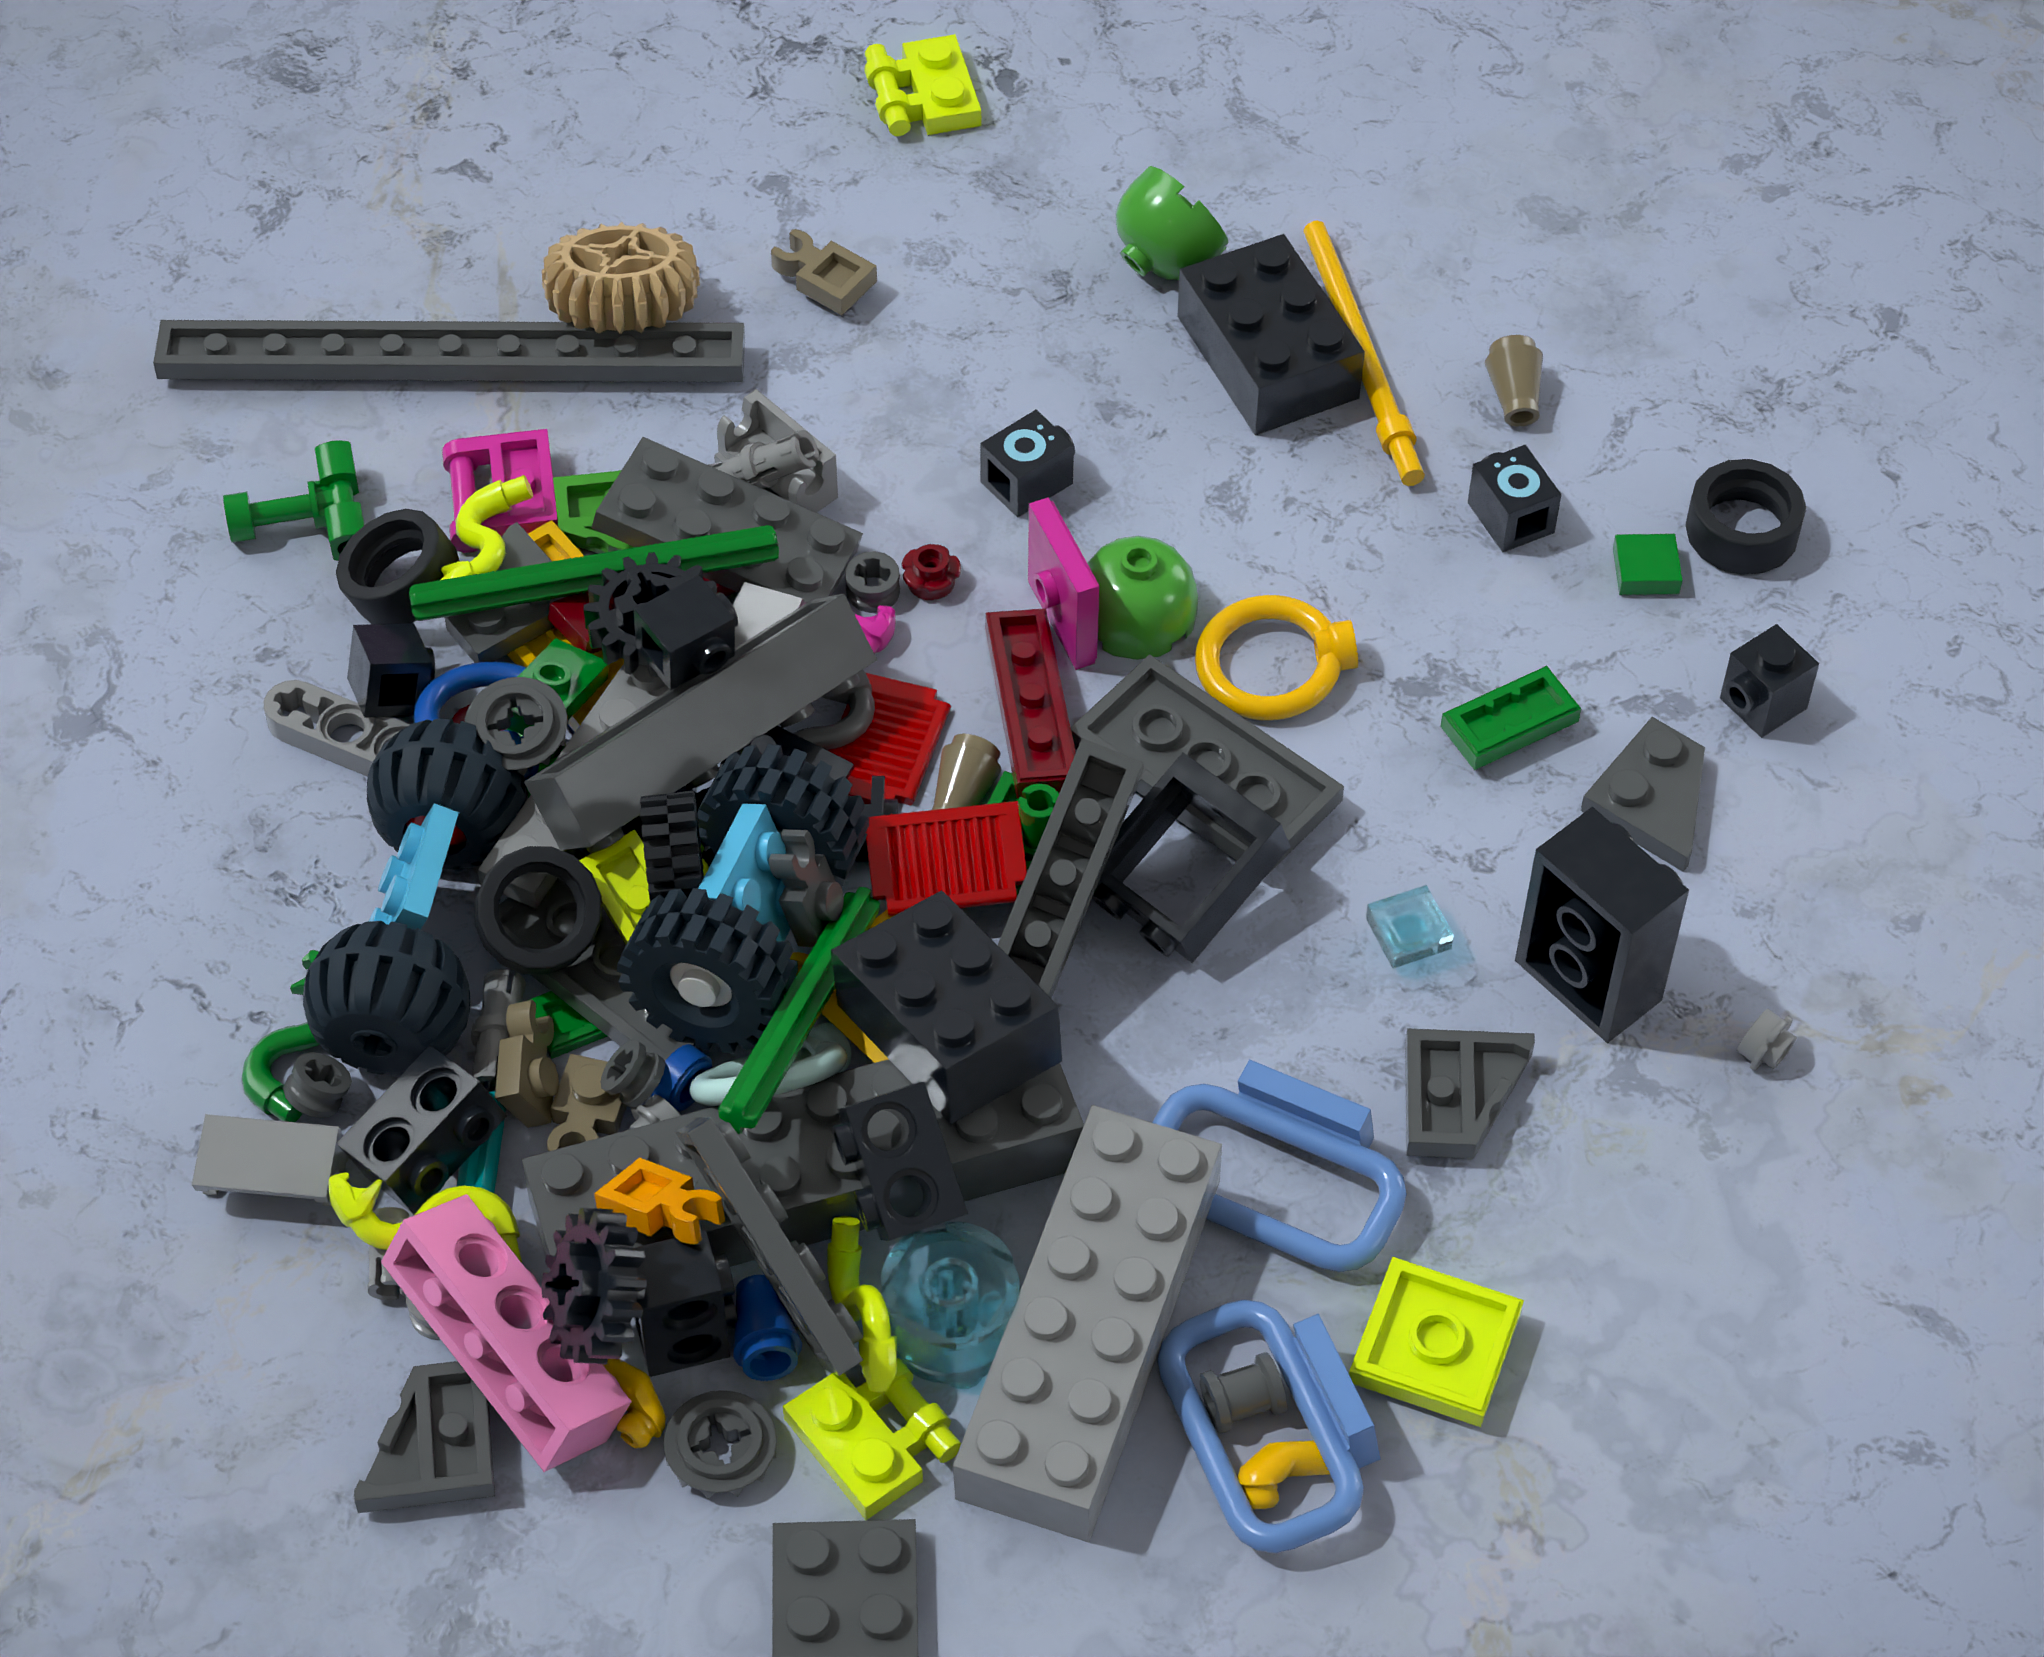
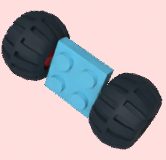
[303,719,527,1076]

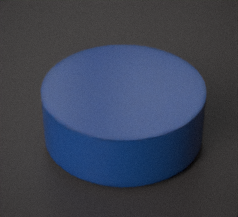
[651,1044,713,1112]

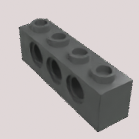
[998,738,1144,998]

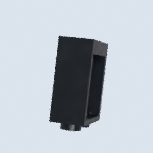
[1092,752,1291,963]

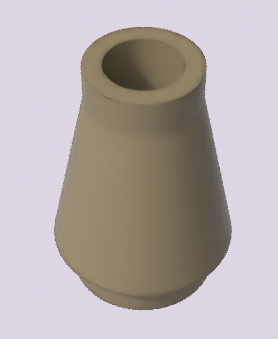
[1485,335,1543,427]
[932,733,1001,810]

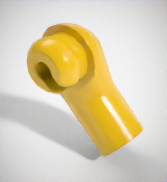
[602,1359,667,1448]
[1238,1440,1330,1509]

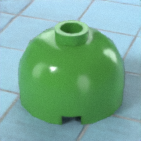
[1115,166,1229,280]
[1087,536,1198,660]

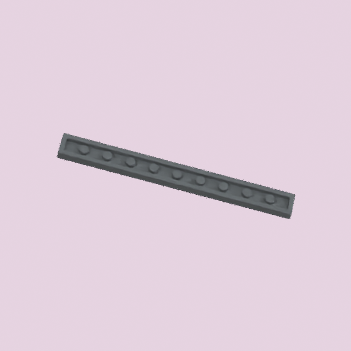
[153,320,745,382]

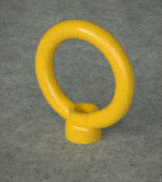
[1195,595,1358,720]

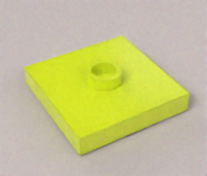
[1349,1257,1524,1427]

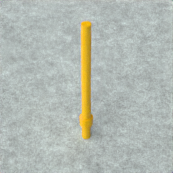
[1303,221,1425,486]

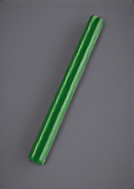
[409,525,779,621]
[718,886,880,1134]

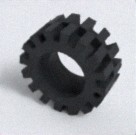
[640,791,704,903]

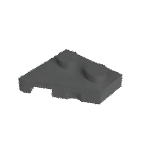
[444,522,564,663]
[1581,717,1705,872]
[1405,1028,1535,1159]
[354,1361,495,1513]

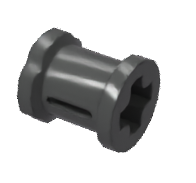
[1199,1352,1287,1434]

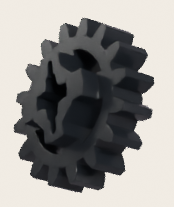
[584,552,717,677]
[541,1208,647,1364]

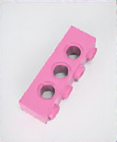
[381,1194,632,1472]

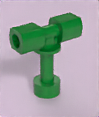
[223,440,365,561]

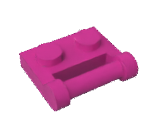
[442,429,558,553]

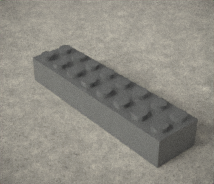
[522,1059,1084,1270]

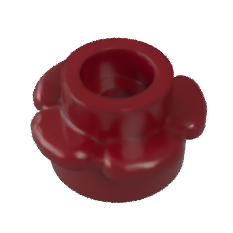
[901,544,961,600]

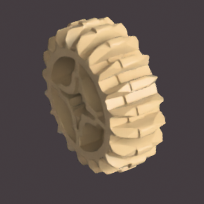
[542,222,700,334]

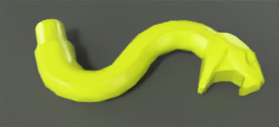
[441,475,533,580]
[328,1172,522,1263]
[827,1216,897,1393]

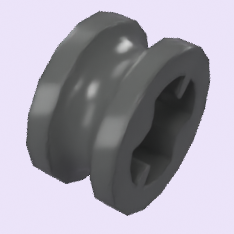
[845,551,900,613]
[600,1039,665,1108]
[283,1052,352,1118]

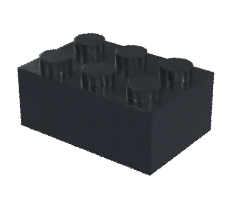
[1177,234,1365,436]
[1515,807,1689,1044]
[831,890,1062,1124]

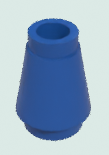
[733,1274,802,1381]

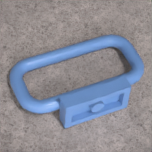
[1152,1059,1407,1272]
[1157,1300,1381,1553]

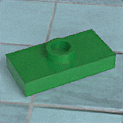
[508,638,610,736]
[1440,666,1581,770]

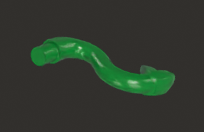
[241,950,320,1122]

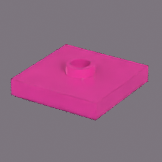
[1028,497,1099,670]

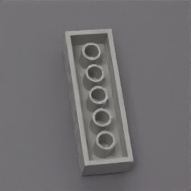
[953,1105,1222,1543]

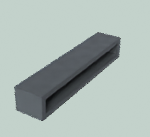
[524,594,877,853]

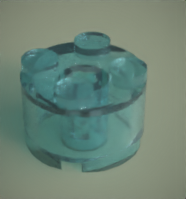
[881,1222,1020,1389]

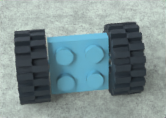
[617,744,869,1053]

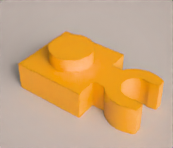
[594,1158,725,1244]

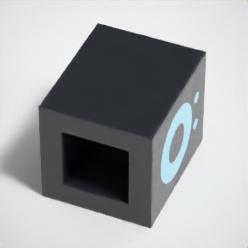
[980,409,1075,518]
[1467,444,1562,553]

